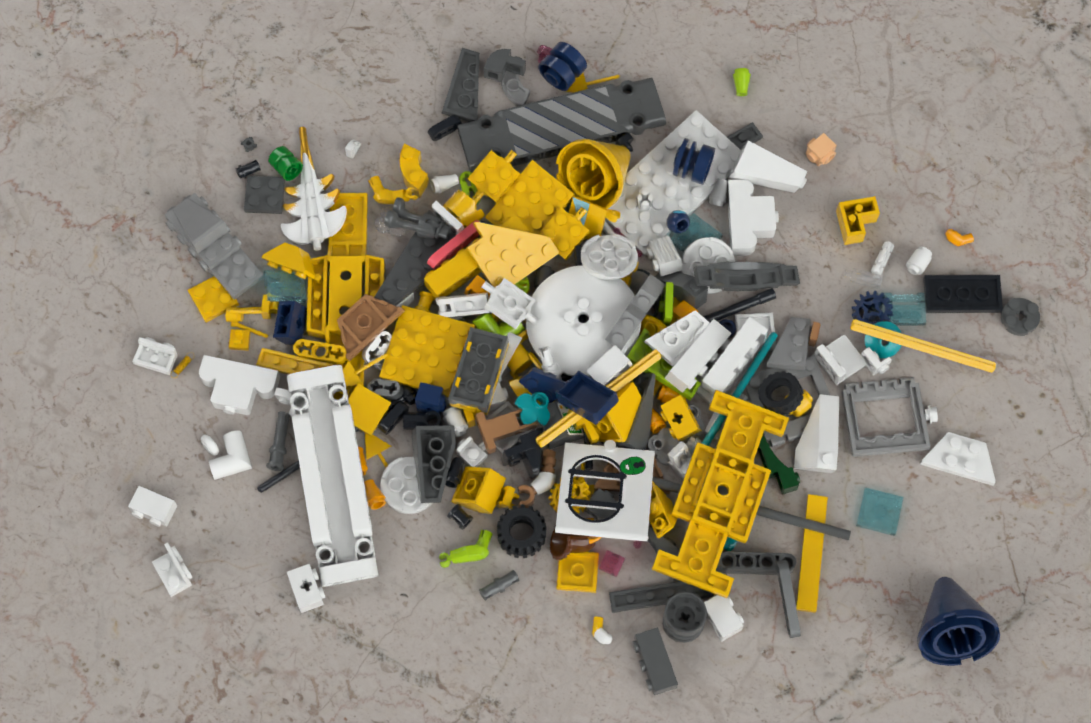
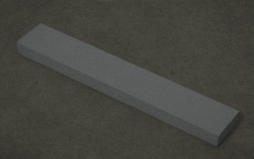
[609,574,730,613]

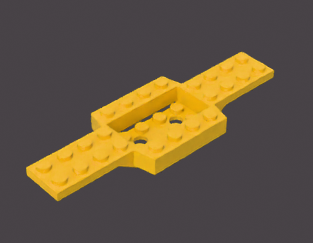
[306,193,385,399]

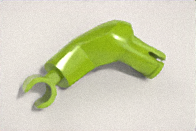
[439,530,493,568]

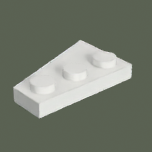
[644,310,709,367]

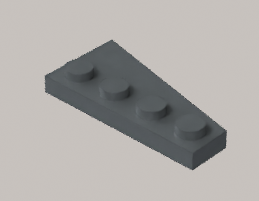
[442,48,480,122]

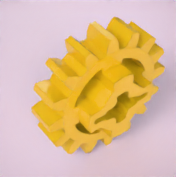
[548,476,591,513]

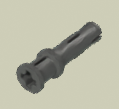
[266,411,290,471]

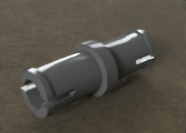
[479,570,520,601]

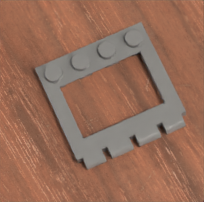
[742,355,830,447]
[842,377,931,457]

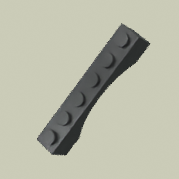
[585,488,680,582]

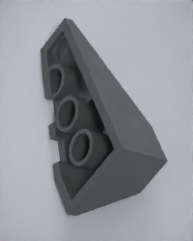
[601,373,656,450]
[412,425,456,503]

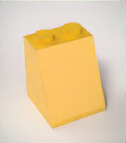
[589,382,642,442]

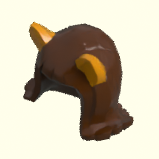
[549,518,602,560]

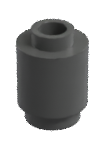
[534,265,555,289]

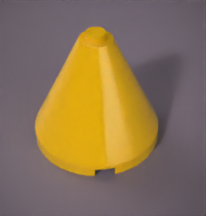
[556,139,631,209]

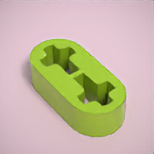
[459,171,481,205]

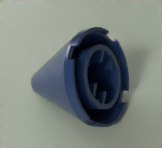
[917,577,1000,666]

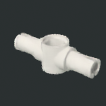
[538,346,562,401]

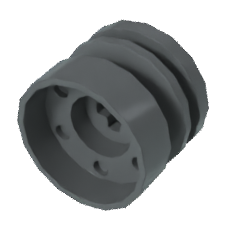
[662,592,707,643]

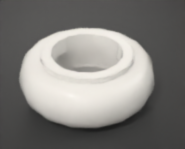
[200,434,219,456]

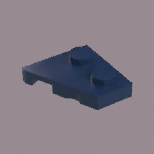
[519,367,569,404]

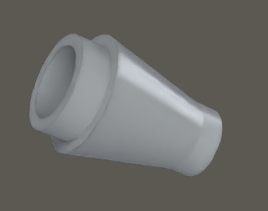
[708,178,728,207]

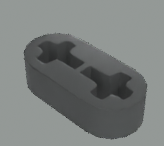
[367,378,404,400]

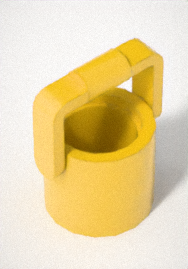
[507,342,542,379]

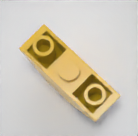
[261,242,315,279]
[649,481,678,538]

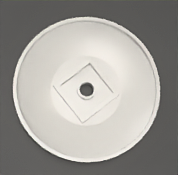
[526,266,641,377]

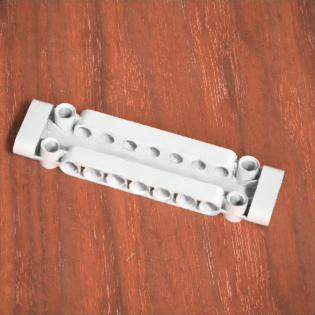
[287,365,379,587]

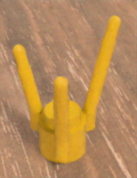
[225,307,268,338]

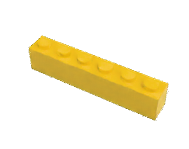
[424,214,529,299]

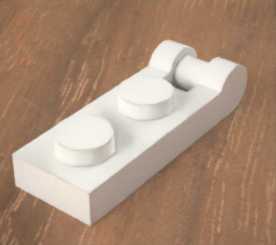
[436,292,490,317]

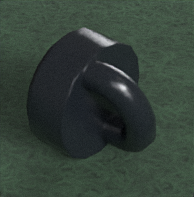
[615,133,634,152]

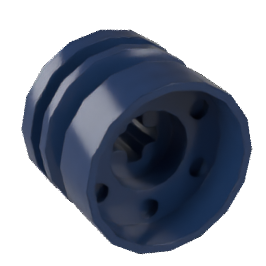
[673,138,716,185]

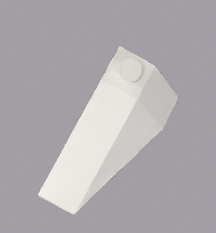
[793,394,839,473]

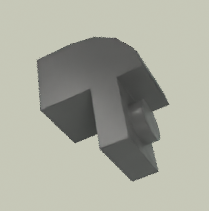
[484,49,526,83]

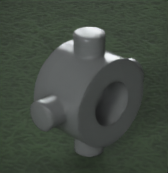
[241,137,257,152]

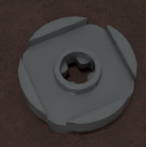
[1001,298,1040,336]

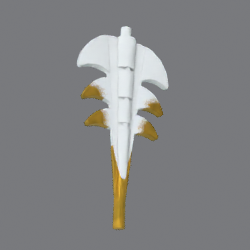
[281,127,347,251]

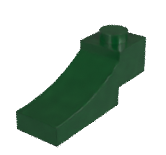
[758,436,800,495]

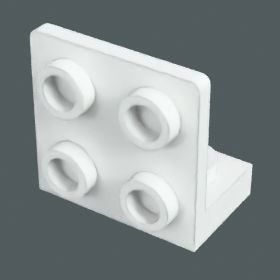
[814,335,867,385]
[152,542,193,597]

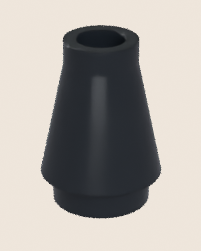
[445,457,464,488]

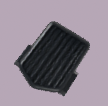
[501,427,544,479]

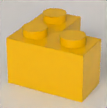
[836,196,880,245]

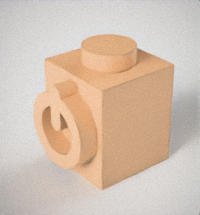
[806,133,837,166]

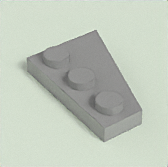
[767,317,811,371]

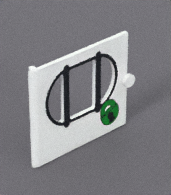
[555,440,655,542]

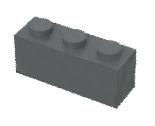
[632,627,678,696]

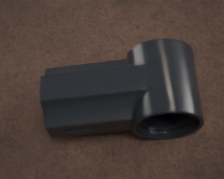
[403,411,443,430]

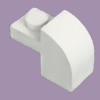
[668,441,707,480]

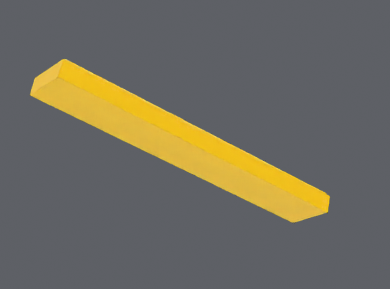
[796,494,828,613]

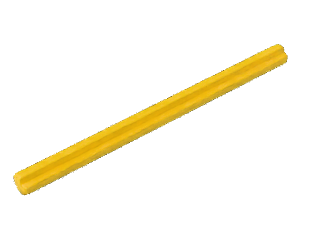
[850,319,996,373]
[535,349,661,447]

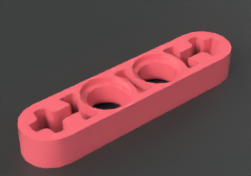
[427,220,481,270]

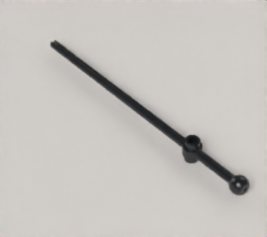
[257,385,418,493]

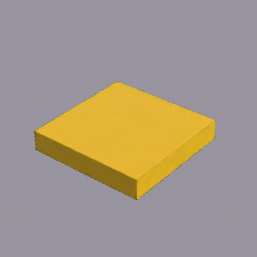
[348,383,391,436]
[556,552,599,593]

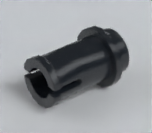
[236,160,261,179]

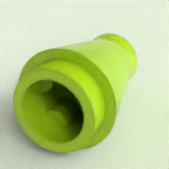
[733,68,751,96]

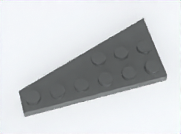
[374,210,468,306]

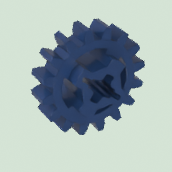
[852,290,894,324]

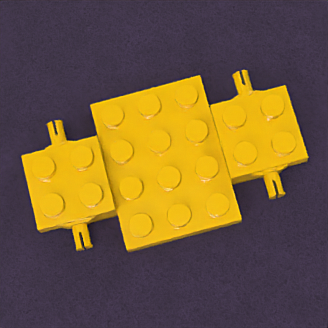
[468,150,590,260]

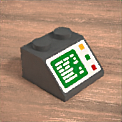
[540,401,584,449]

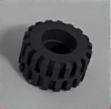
[497,504,547,558]

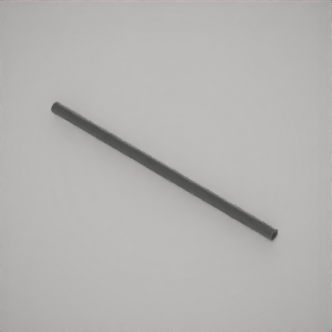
[652,477,851,540]

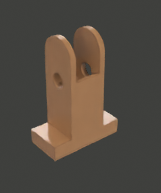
[475,409,538,454]

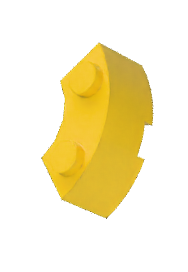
[400,143,429,198]

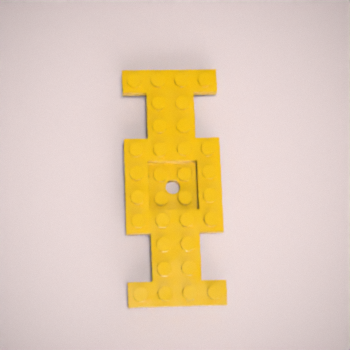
[651,390,789,598]

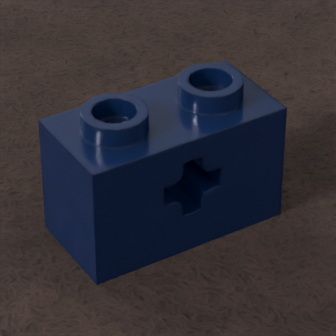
[273,301,307,345]
[415,382,447,415]

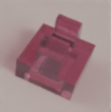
[599,550,625,577]

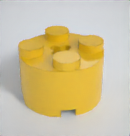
[443,189,485,228]

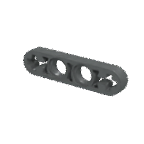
[776,560,801,638]

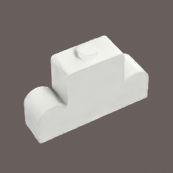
[727,179,779,256]
[199,355,280,415]

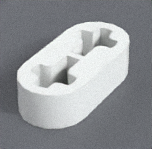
[362,331,392,363]

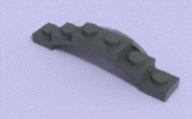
[693,262,800,291]

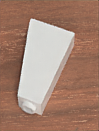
[729,141,807,193]

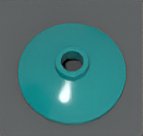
[864,321,902,359]

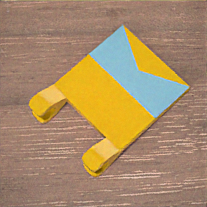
[569,196,621,240]

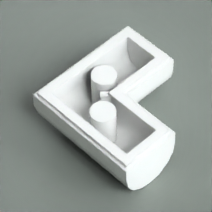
[209,430,252,480]

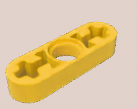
[293,339,348,365]

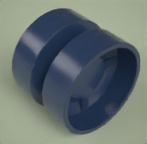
[538,42,587,91]

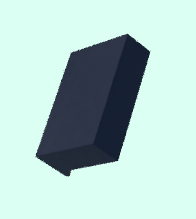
[555,371,619,425]

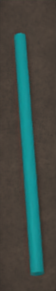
[701,332,778,446]

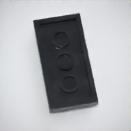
[923,275,1003,313]

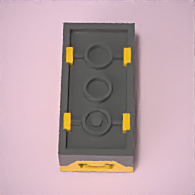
[448,327,509,415]

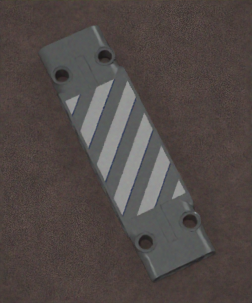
[457,77,666,173]

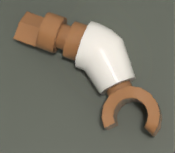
[517,449,556,508]

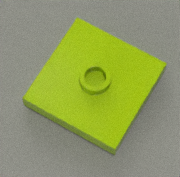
[659,282,674,327]

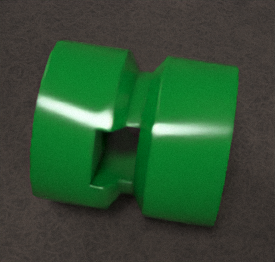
[268,146,303,181]

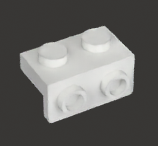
[132,337,178,375]

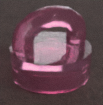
[537,45,552,63]

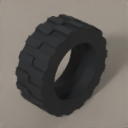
[758,371,804,415]

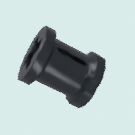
[447,504,473,530]

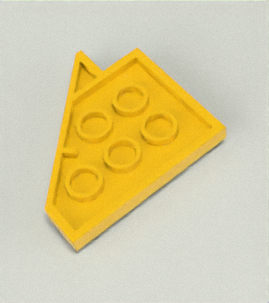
[466,222,559,287]

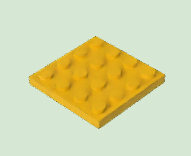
[379,305,476,397]

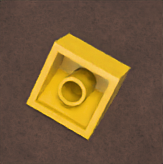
[451,467,506,514]

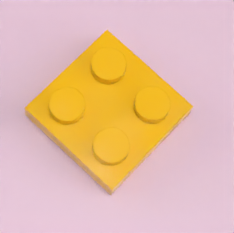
[188,276,239,323]

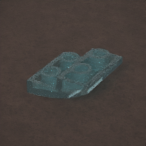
[264,270,306,303]

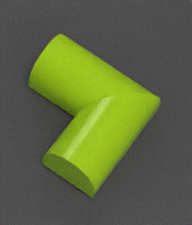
[472,313,525,336]

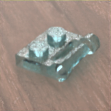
[885,293,926,326]

